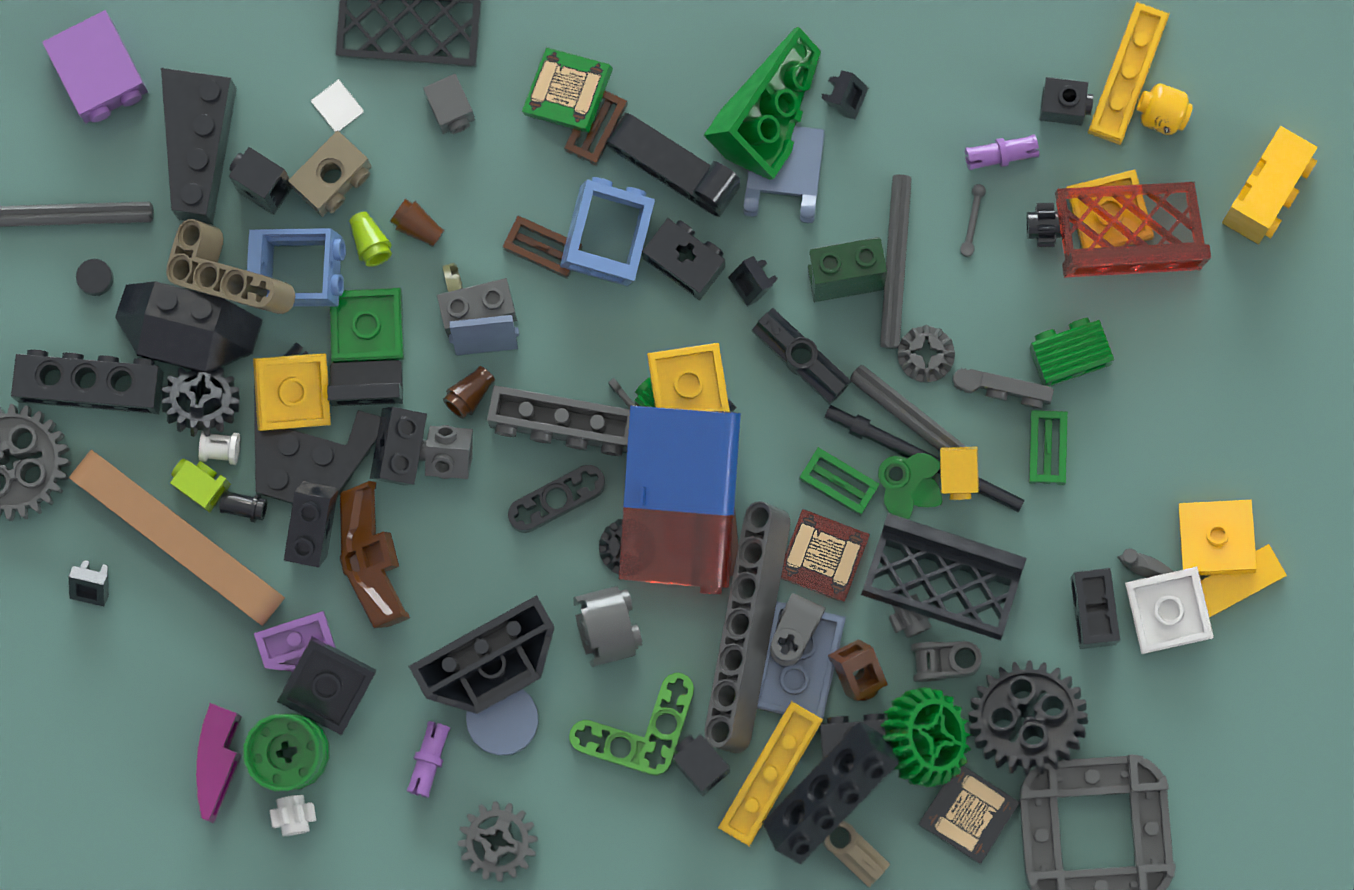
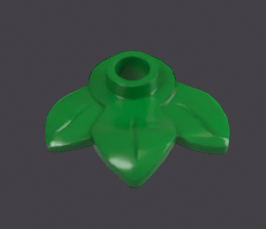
[878,453,943,520]

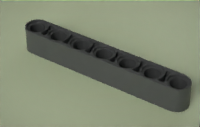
[704,501,790,754]

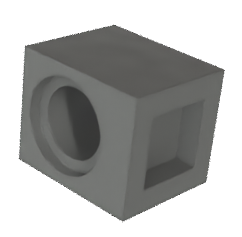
[423,74,475,134]

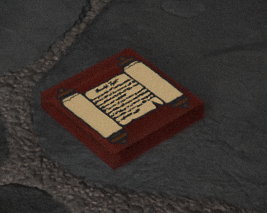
[781,509,870,603]

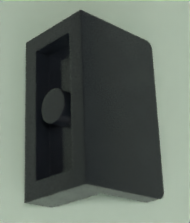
[327,360,403,406]

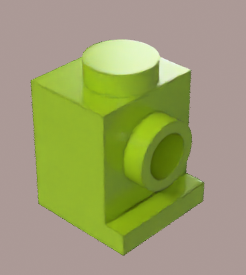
[170,458,231,513]

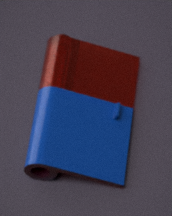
[619,405,741,594]

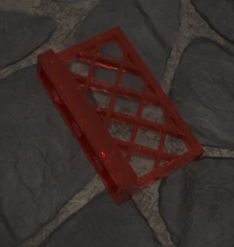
[1055,182,1212,278]

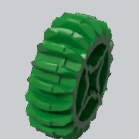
[880,687,972,787]

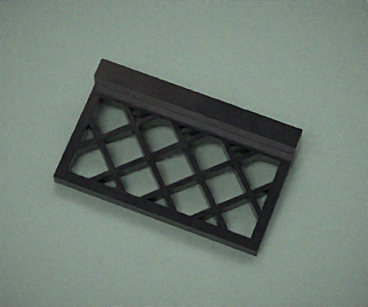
[335,0,482,67]
[861,513,1027,641]

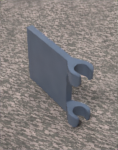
[744,126,825,223]

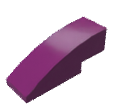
[196,703,242,823]

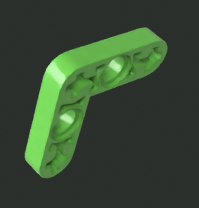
[569,673,694,776]

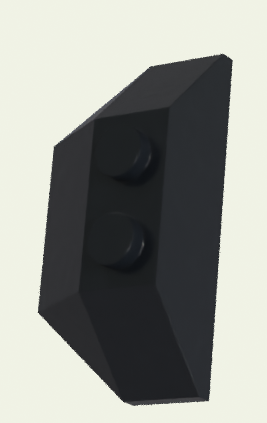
[115,281,263,373]
[408,595,555,714]

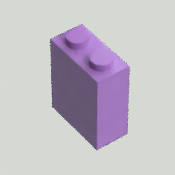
[42,10,148,124]

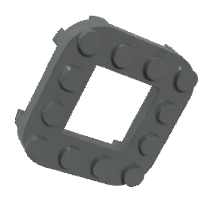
[1019,755,1175,890]

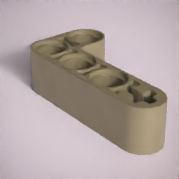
[166,219,295,314]

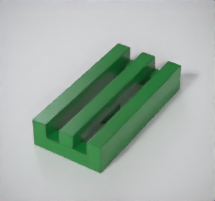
[1029,410,1068,485]
[799,447,880,516]

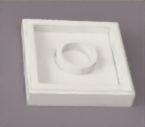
[1125,567,1214,654]

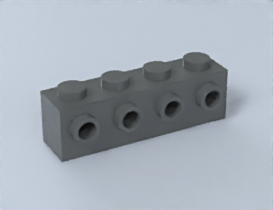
[487,385,630,456]

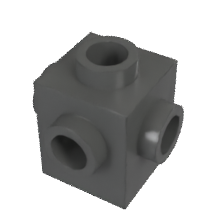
[419,425,473,479]

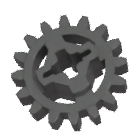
[458,801,538,882]

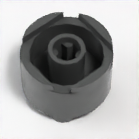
[573,586,642,667]

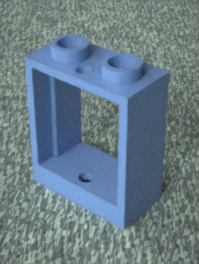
[560,177,655,286]
[247,228,346,307]

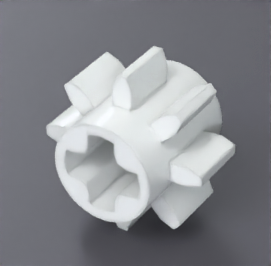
[269,795,316,836]

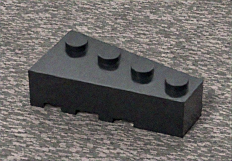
[161,68,237,225]

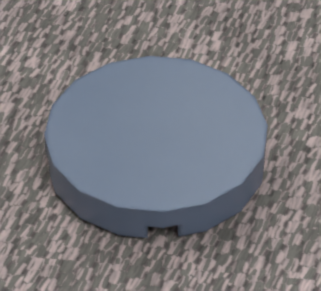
[466,689,539,756]

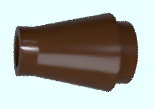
[390,199,445,247]
[443,366,495,419]

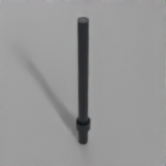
[824,405,1025,513]

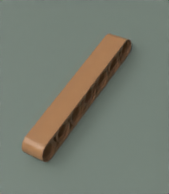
[69,450,285,626]

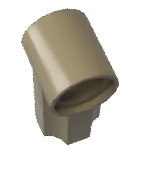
[823,822,891,888]

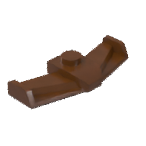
[340,481,410,628]

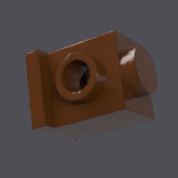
[828,639,888,701]

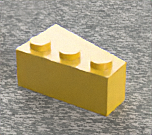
[1222,126,1318,245]

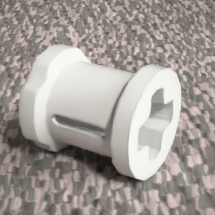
[199,430,240,465]

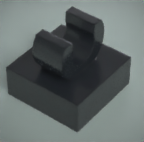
[821,70,869,119]
[728,256,777,306]
[68,560,109,607]

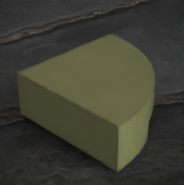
[442,263,463,292]

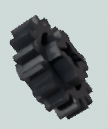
[162,367,240,437]

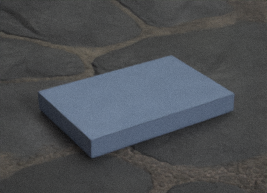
[757,601,846,724]

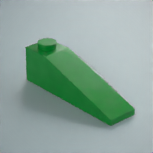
[703,27,821,180]

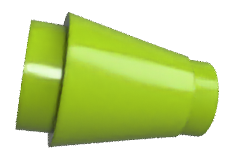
[349,211,392,267]

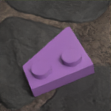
[254,611,336,672]

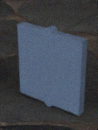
[449,315,519,355]

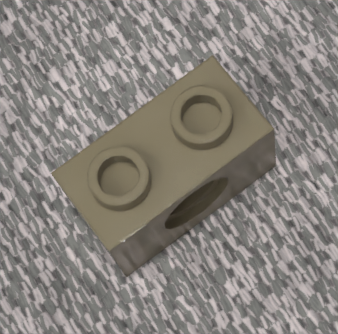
[288,130,371,217]

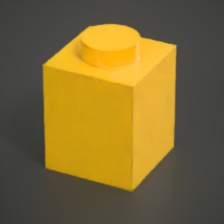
[940,447,979,500]

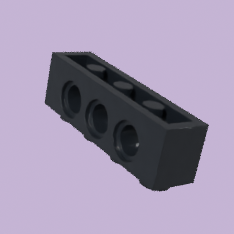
[11,349,164,414]
[762,721,899,864]

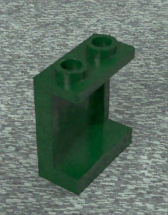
[807,237,887,302]

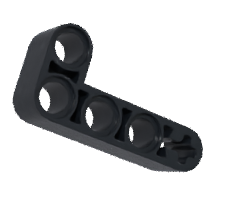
[605,113,740,217]

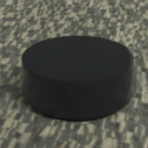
[76,259,114,296]

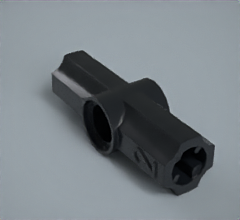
[752,308,851,404]

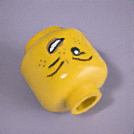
[1137,83,1193,135]

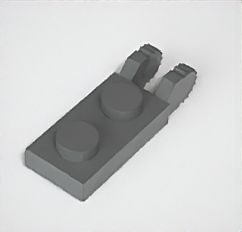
[952,368,1054,409]

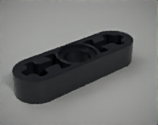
[508,465,605,533]

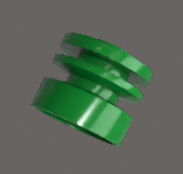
[243,714,330,791]

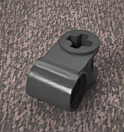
[770,593,826,667]
[911,641,982,682]

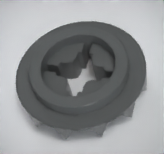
[898,325,955,382]

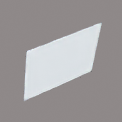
[311,80,364,132]

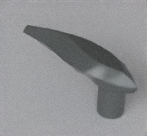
[1117,548,1174,578]

